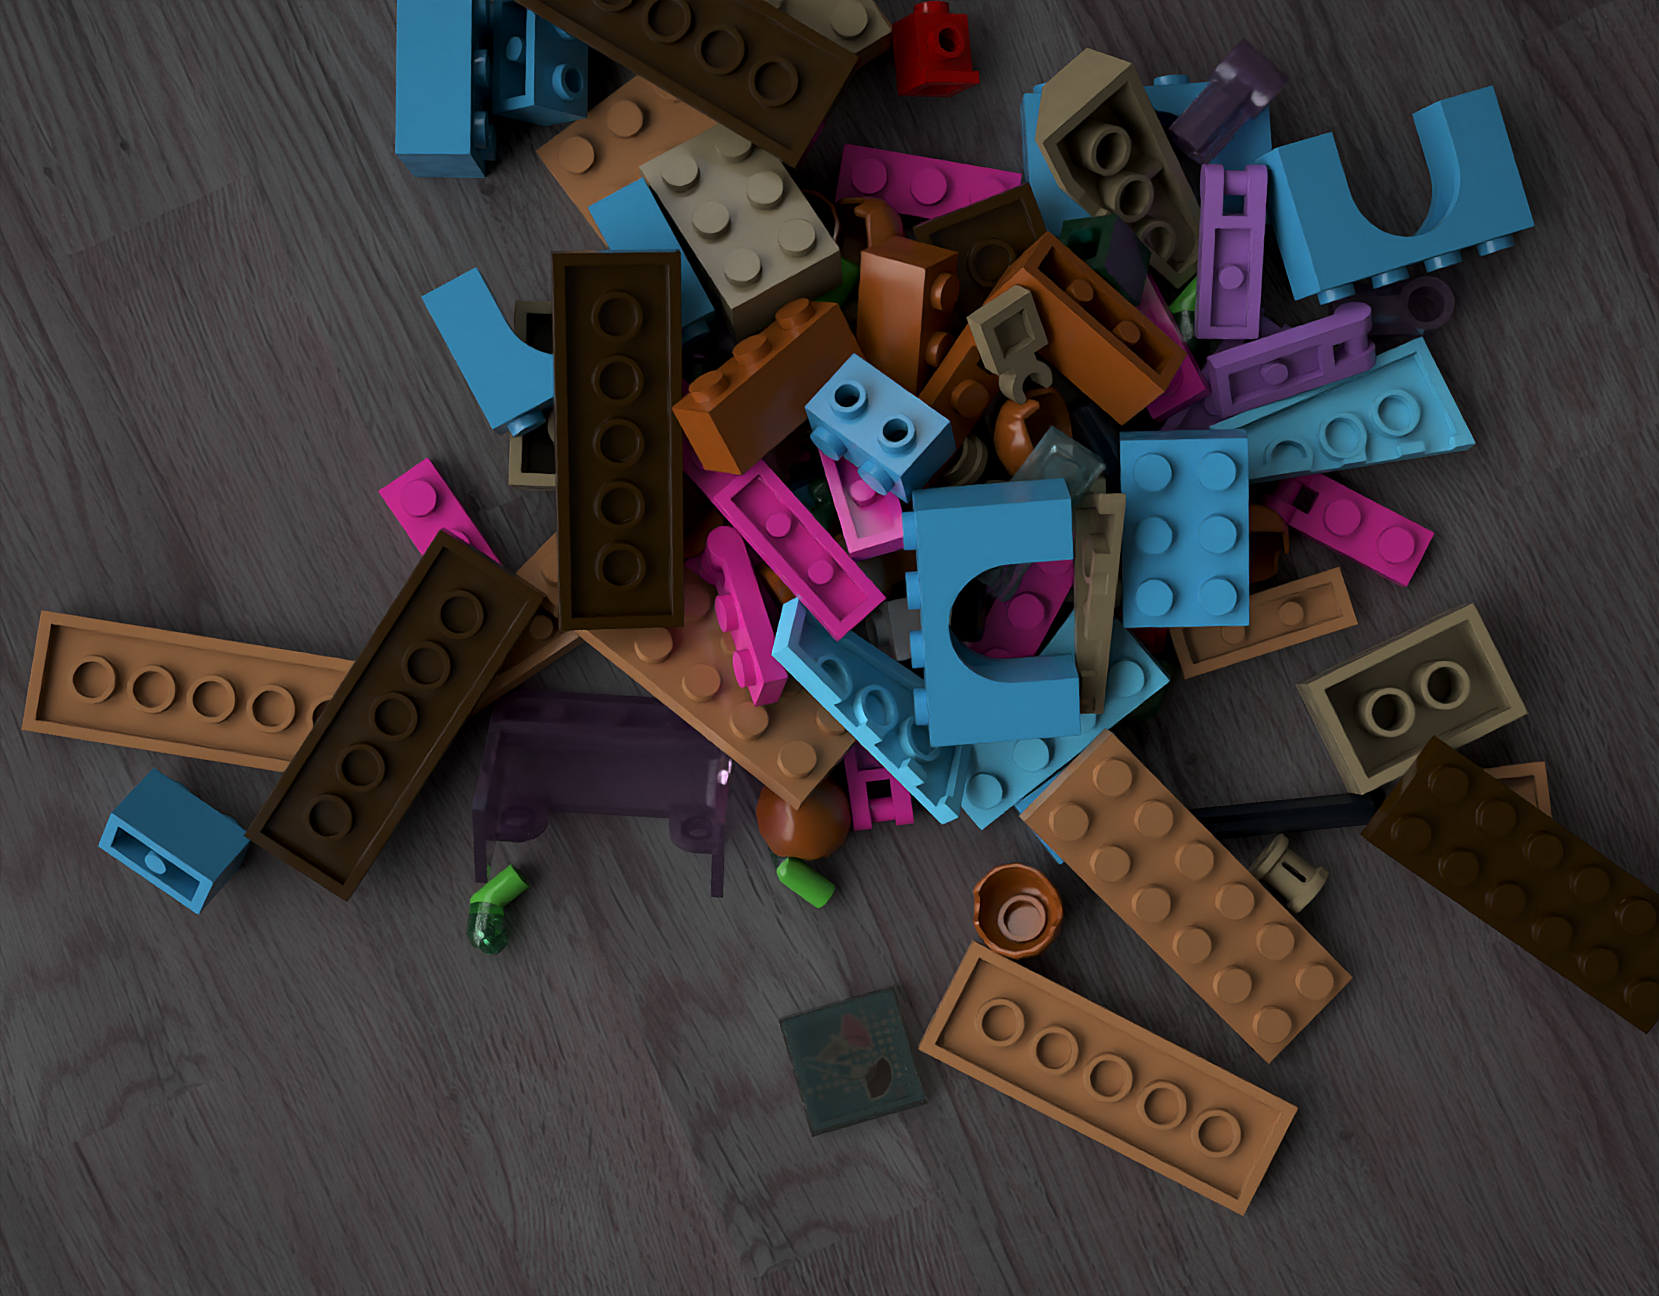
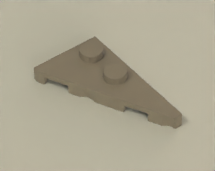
[1073,493,1126,714]

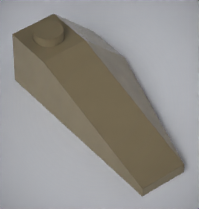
[1035,48,1200,289]

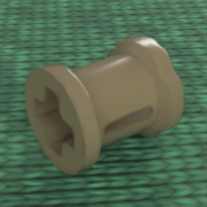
[1248,834,1329,914]

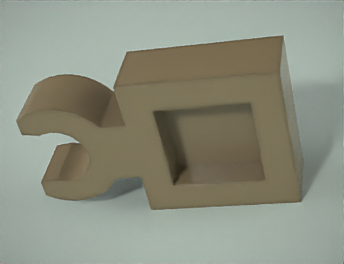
[966,284,1052,405]

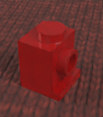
[891,1,980,97]

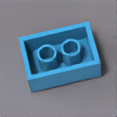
[395,0,497,178]
[1120,429,1249,628]

